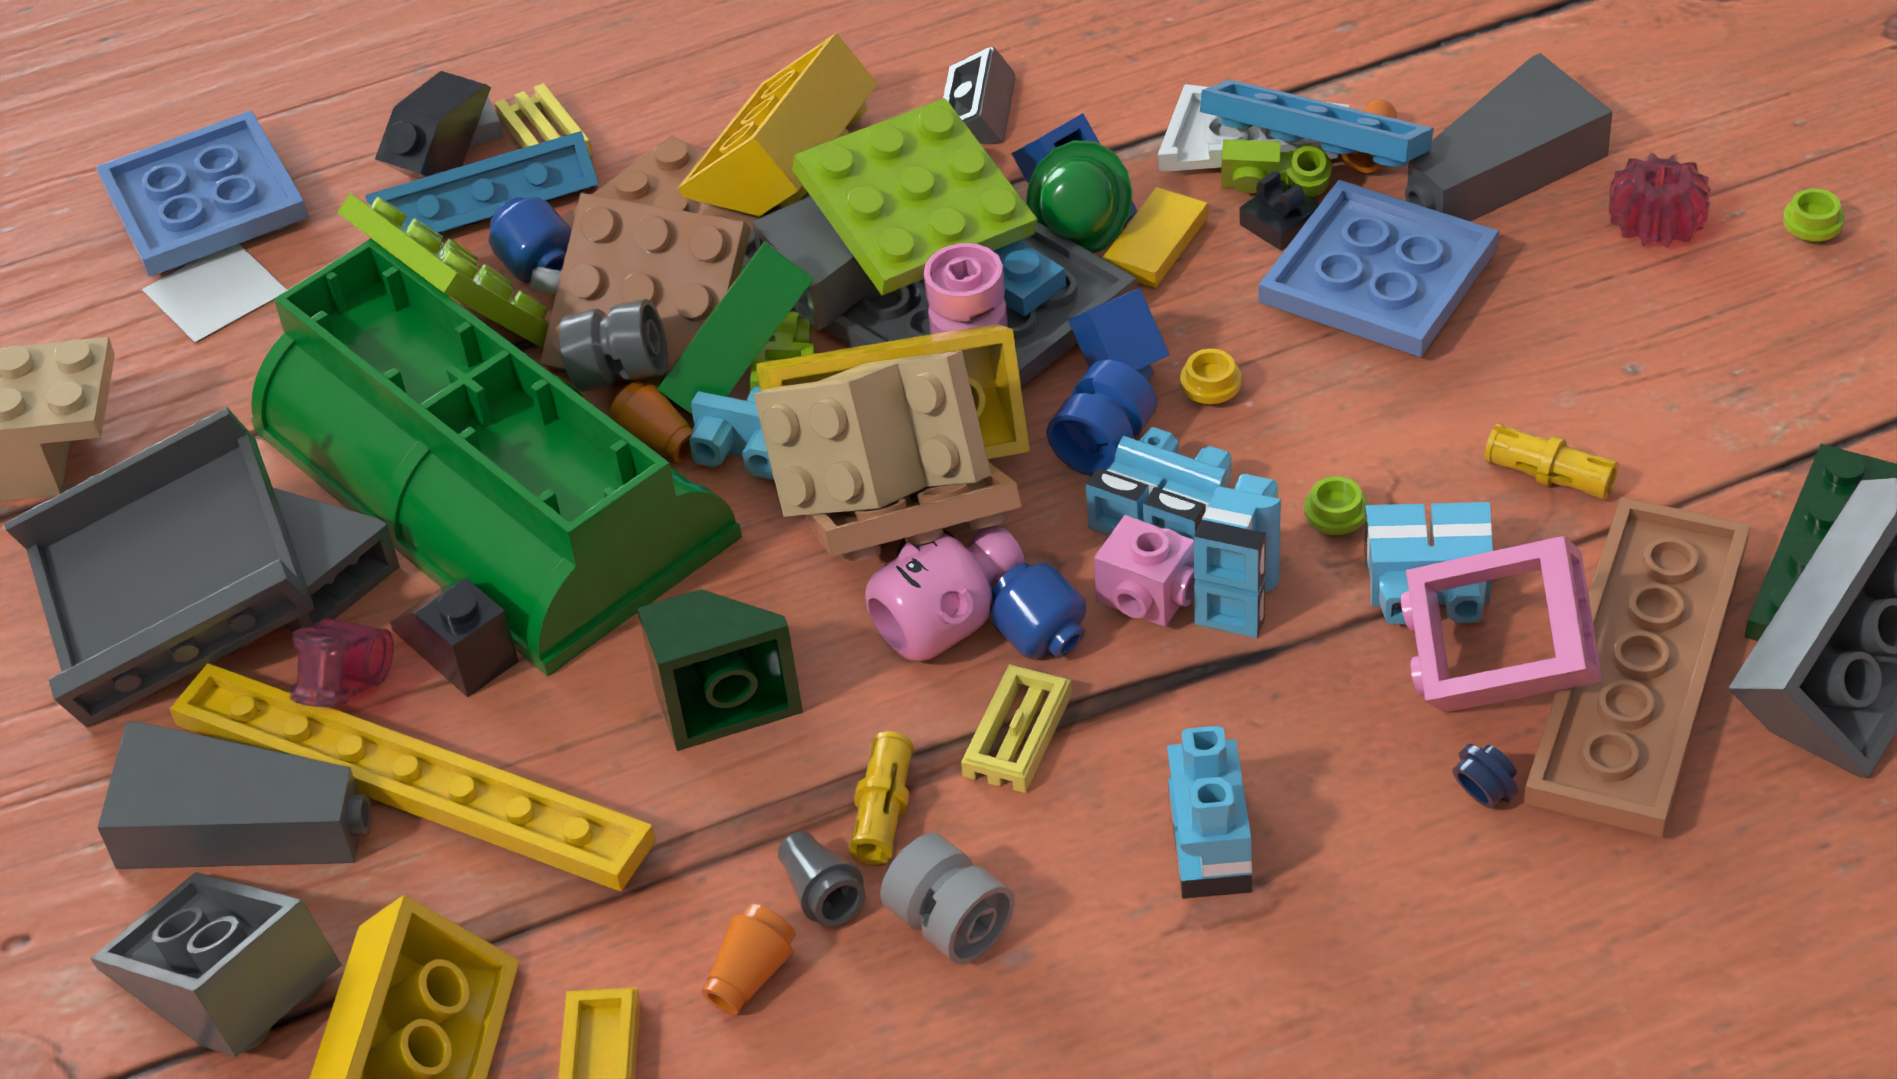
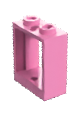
[1401,536,1603,713]

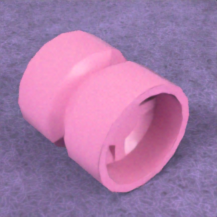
[924,243,1008,334]

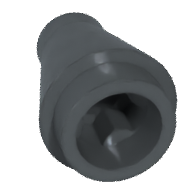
[778,831,866,927]

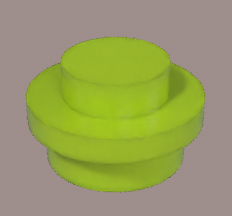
[1783,188,1845,242]
[1304,476,1368,535]

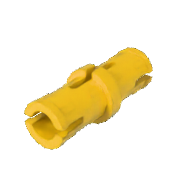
[1484,423,1619,500]
[848,731,914,866]

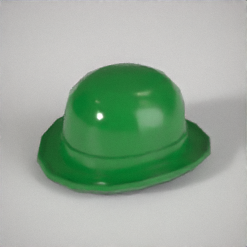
[1026,141,1133,254]

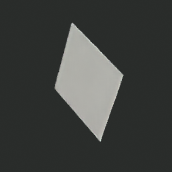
[142,244,287,342]

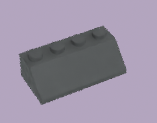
[1728,478,1897,778]

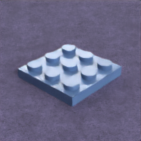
[96,110,309,277]
[1258,180,1499,357]

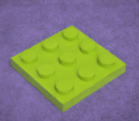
[792,98,1037,295]
[337,193,549,348]

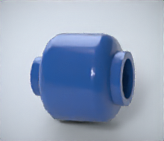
[488,197,572,282]
[990,562,1086,660]

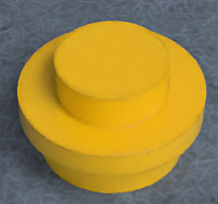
[1180,348,1241,404]

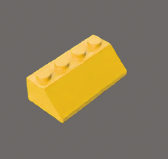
[677,33,878,216]
[756,324,1030,459]
[309,894,520,1079]

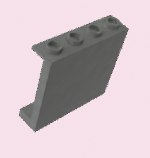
[4,407,315,728]

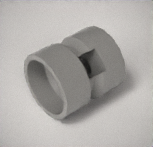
[880,833,1015,964]

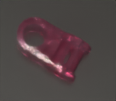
[289,618,394,707]

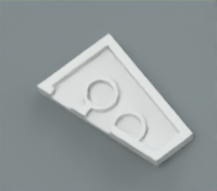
[1158,84,1350,172]

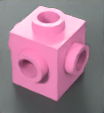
[1094,515,1196,627]

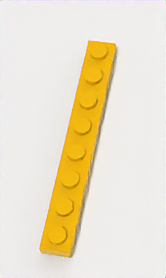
[170,663,656,892]

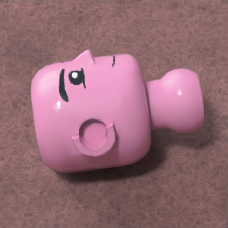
[865,526,1025,661]

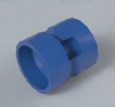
[1046,360,1158,476]

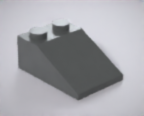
[90,872,342,1057]

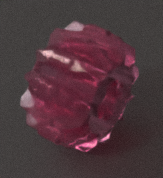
[1608,152,1710,249]

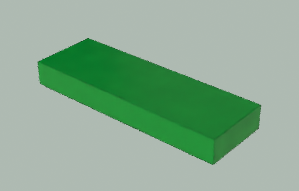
[657,241,814,415]

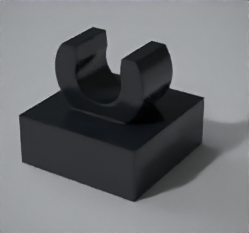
[1239,170,1320,251]

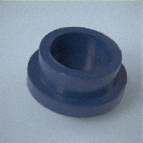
[1452,744,1518,809]

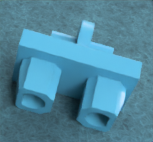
[689,385,774,480]

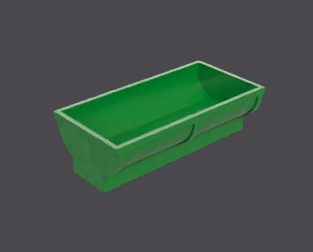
[251,238,742,677]

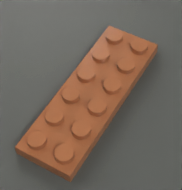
[1524,497,1751,838]

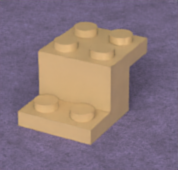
[0,337,115,501]
[753,351,991,517]

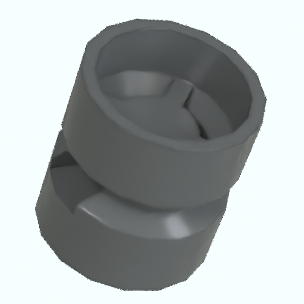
[559,298,668,392]

